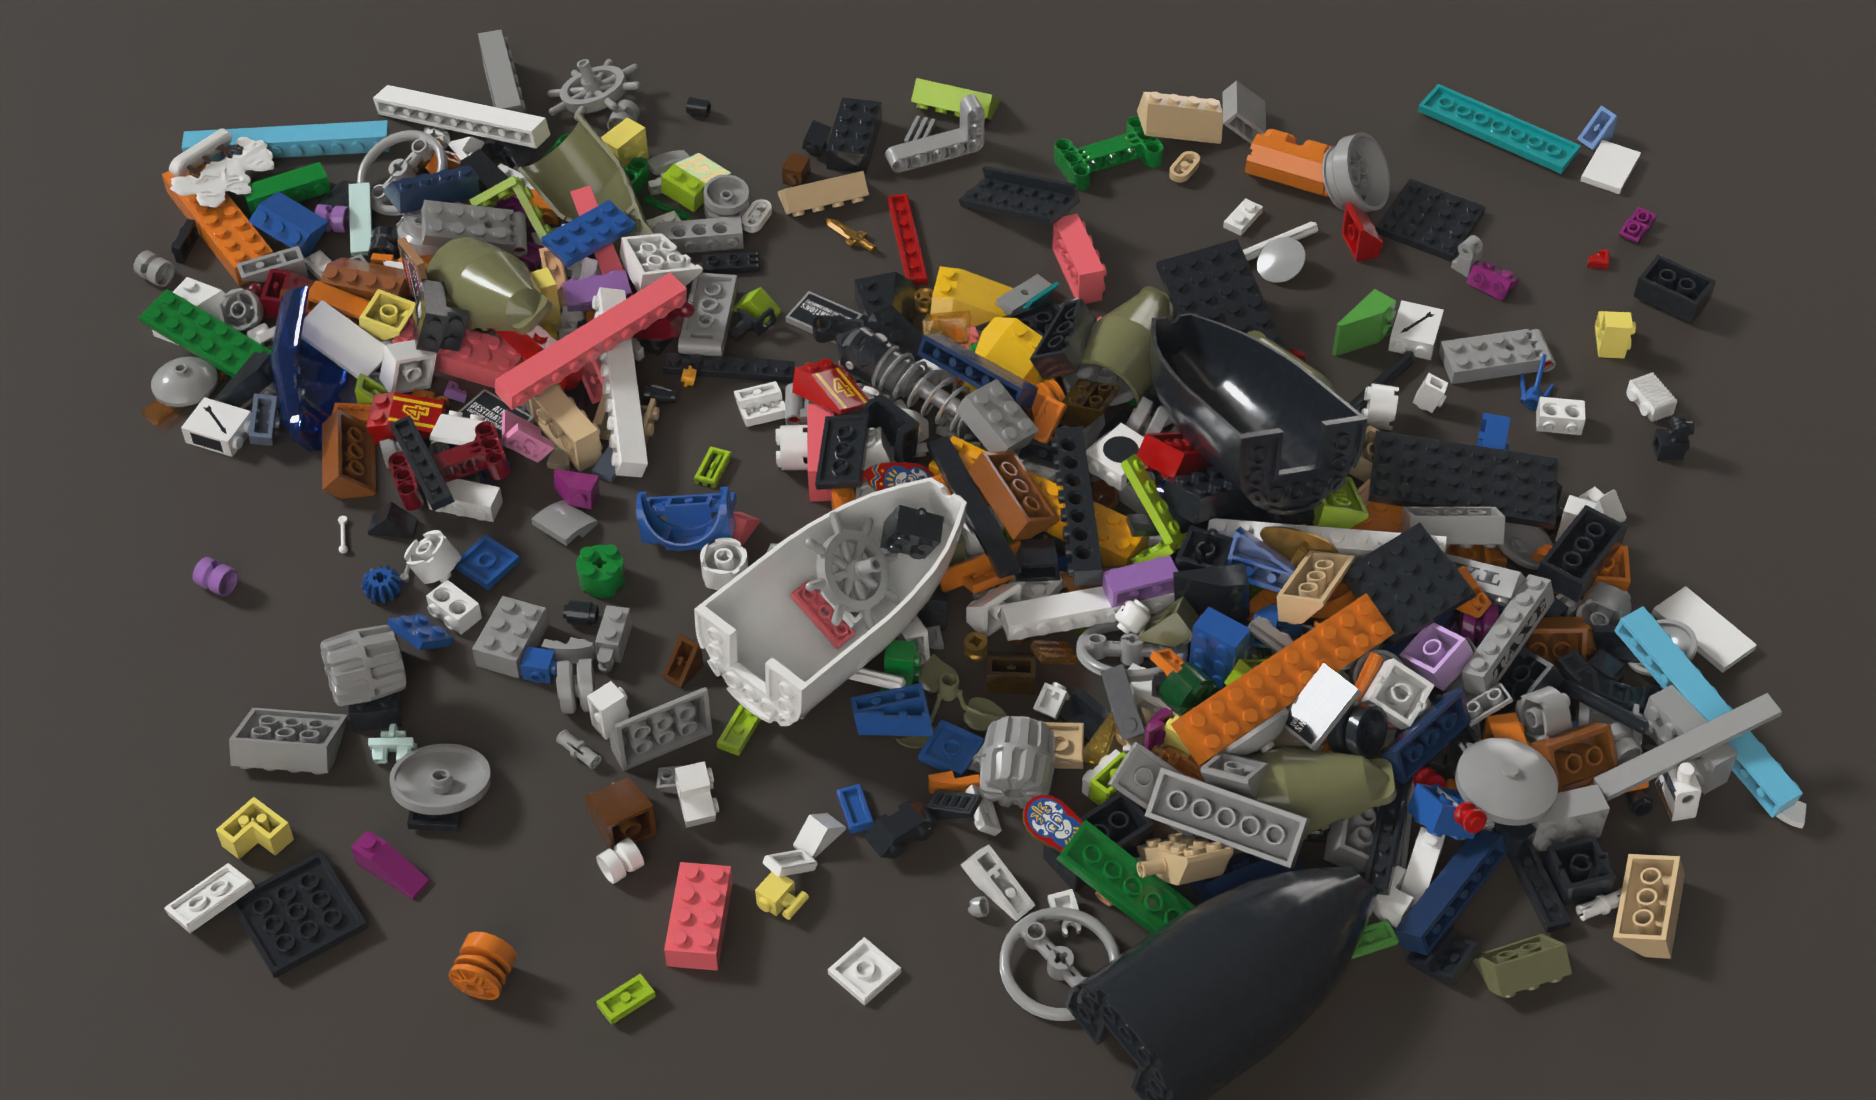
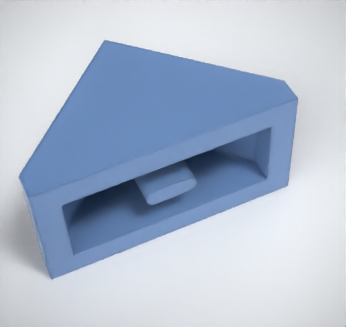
[1577,105,1618,150]

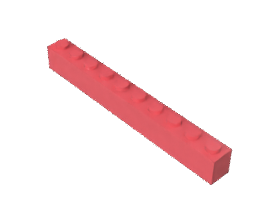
[495,273,687,410]

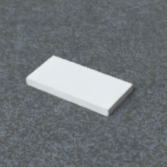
[294,300,385,379]
[1652,586,1757,673]

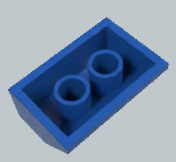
[249,191,330,257]

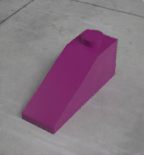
[351,830,430,900]

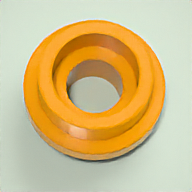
[681,366,697,387]

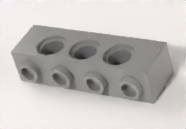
[657,216,744,254]

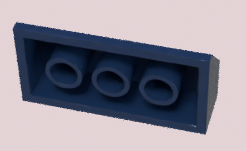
[384,166,479,214]
[1377,688,1471,785]
[1189,852,1302,903]

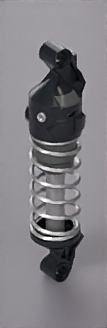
[812,314,1017,453]

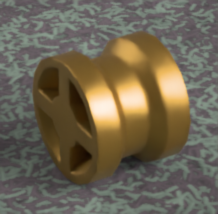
[914,288,933,315]
[964,632,988,662]

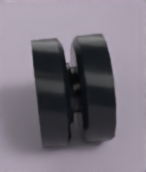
[1327,700,1388,759]

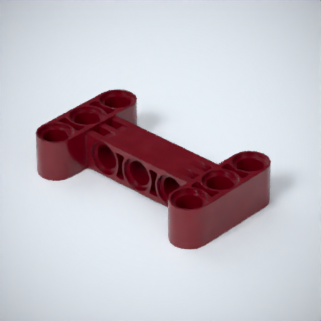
[388,421,511,511]

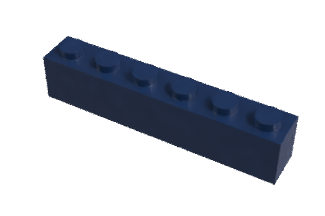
[917,333,1038,409]
[1395,829,1508,956]

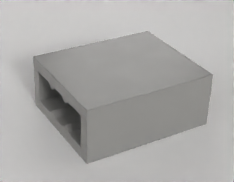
[1223,80,1266,144]

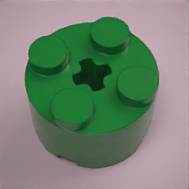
[576,544,626,599]

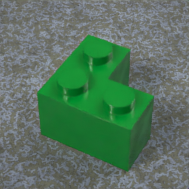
[881,640,921,691]

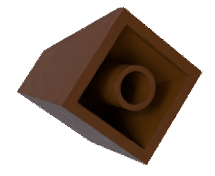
[584,777,657,850]

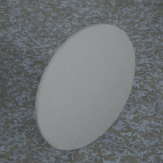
[1257,237,1306,283]

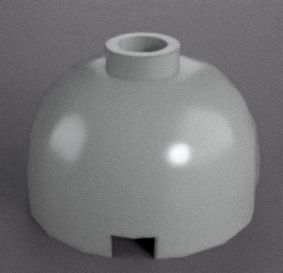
[219,288,264,332]

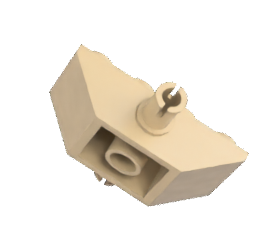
[1137,833,1233,885]

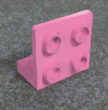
[502,410,554,463]

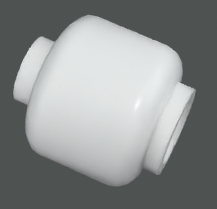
[1115,598,1151,634]

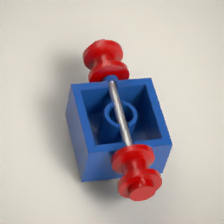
[1407,767,1487,840]

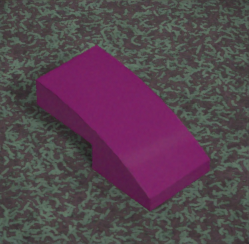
[1145,707,1173,752]

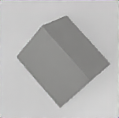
[1200,751,1268,799]

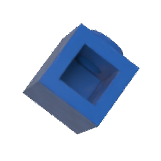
[520,646,557,684]

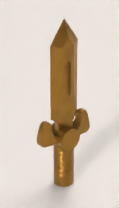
[826,218,877,253]

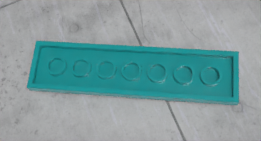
[1418,84,1581,174]

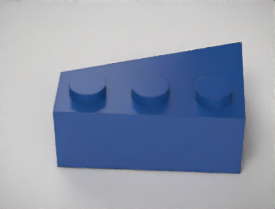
[1476,413,1511,450]
[1226,526,1298,593]
[851,683,933,736]

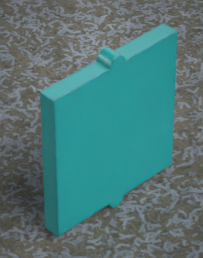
[1022,281,1059,310]

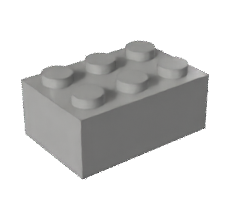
[955,379,1039,452]
[472,596,549,678]
[1530,784,1610,851]

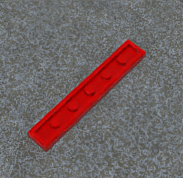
[887,194,928,286]

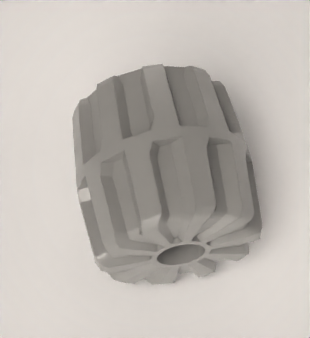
[320,625,406,707]
[980,716,1055,809]

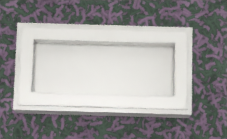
[763,849,817,877]

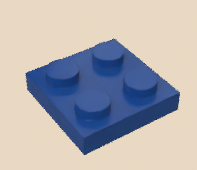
[454,535,520,590]
[387,614,453,650]
[918,719,985,778]

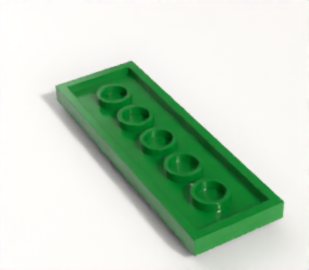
[139,289,273,377]
[1056,820,1195,934]

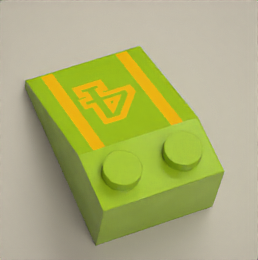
[661,153,731,212]

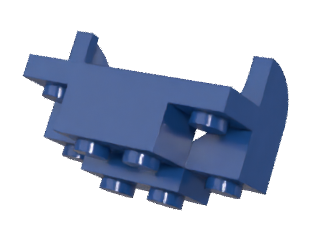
[636,486,737,551]

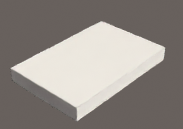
[1580,140,1641,194]
[164,863,255,933]

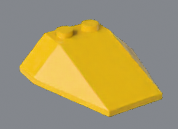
[929,266,1014,331]
[962,317,1057,393]

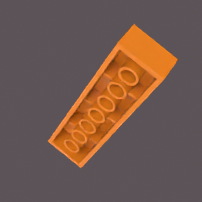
[162,163,273,286]

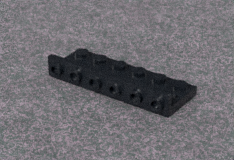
[958,166,1080,226]

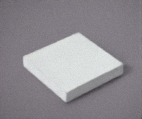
[828,937,901,1006]

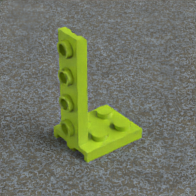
[470,176,552,248]
[1121,454,1187,566]

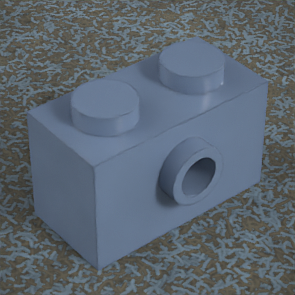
[249,393,281,446]

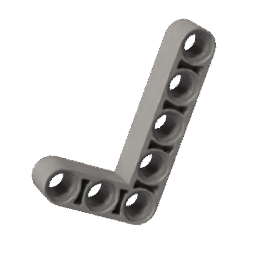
[885,94,985,173]

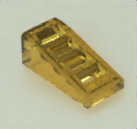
[1082,713,1117,766]

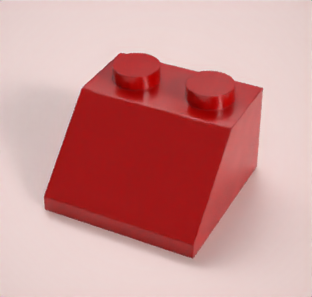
[1341,202,1383,262]

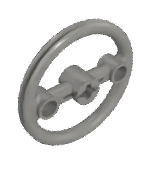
[357,130,448,216]
[1076,621,1188,682]
[1000,907,1120,1021]

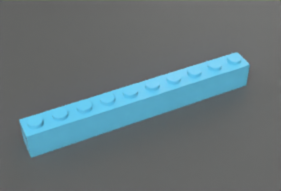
[182,120,391,162]
[1614,606,1803,818]

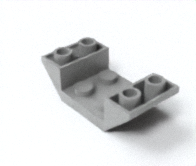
[1445,637,1513,727]

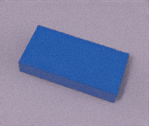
[836,784,874,834]

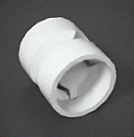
[596,838,644,884]

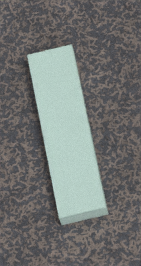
[349,182,372,256]

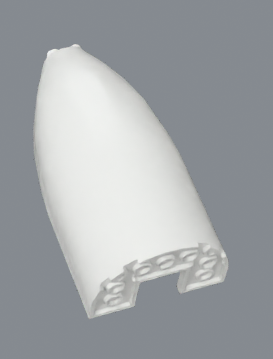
[694,477,967,726]

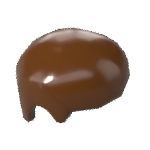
[1091,480,1120,510]

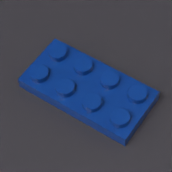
[541,200,636,267]

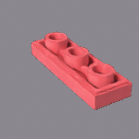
[790,580,856,649]

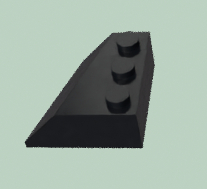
[854,272,916,330]
[1491,647,1565,728]

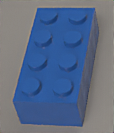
[1189,607,1251,691]

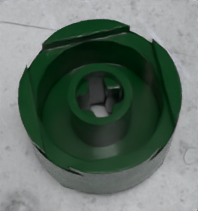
[1159,662,1219,717]

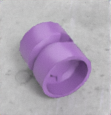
[315,204,350,233]
[192,557,238,597]

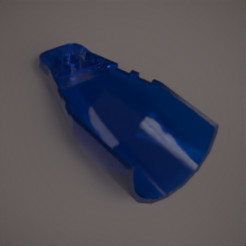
[271,286,349,452]

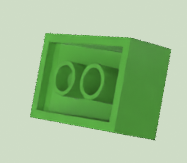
[1332,289,1396,356]

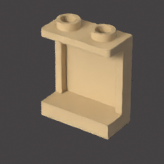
[593,394,660,445]

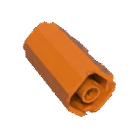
[1245,129,1332,197]

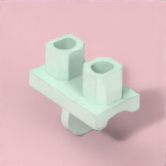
[368,724,417,764]

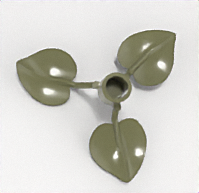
[896,654,1007,748]

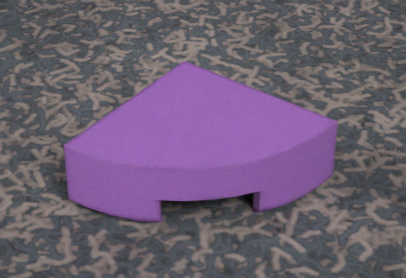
[443,380,467,403]

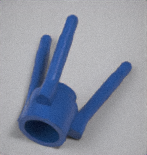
[1520,354,1555,410]

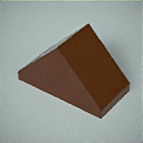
[662,634,704,688]

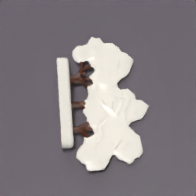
[169,128,274,207]

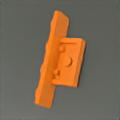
[939,540,1021,594]

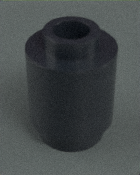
[563,600,599,626]

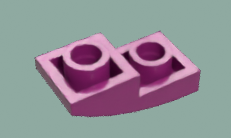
[1619,207,1657,244]

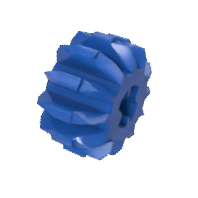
[361,565,402,605]

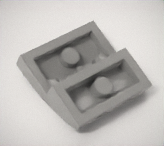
[531,500,598,546]

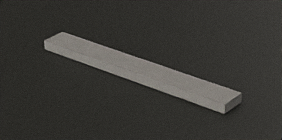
[1593,693,1782,801]

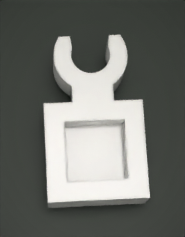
[1047,889,1081,937]

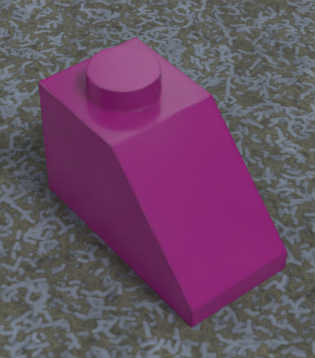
[554,469,600,509]

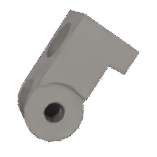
[1451,235,1483,278]

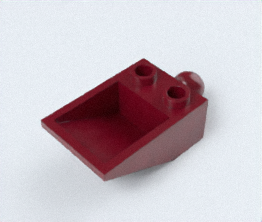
[247,269,314,321]
[632,301,695,341]

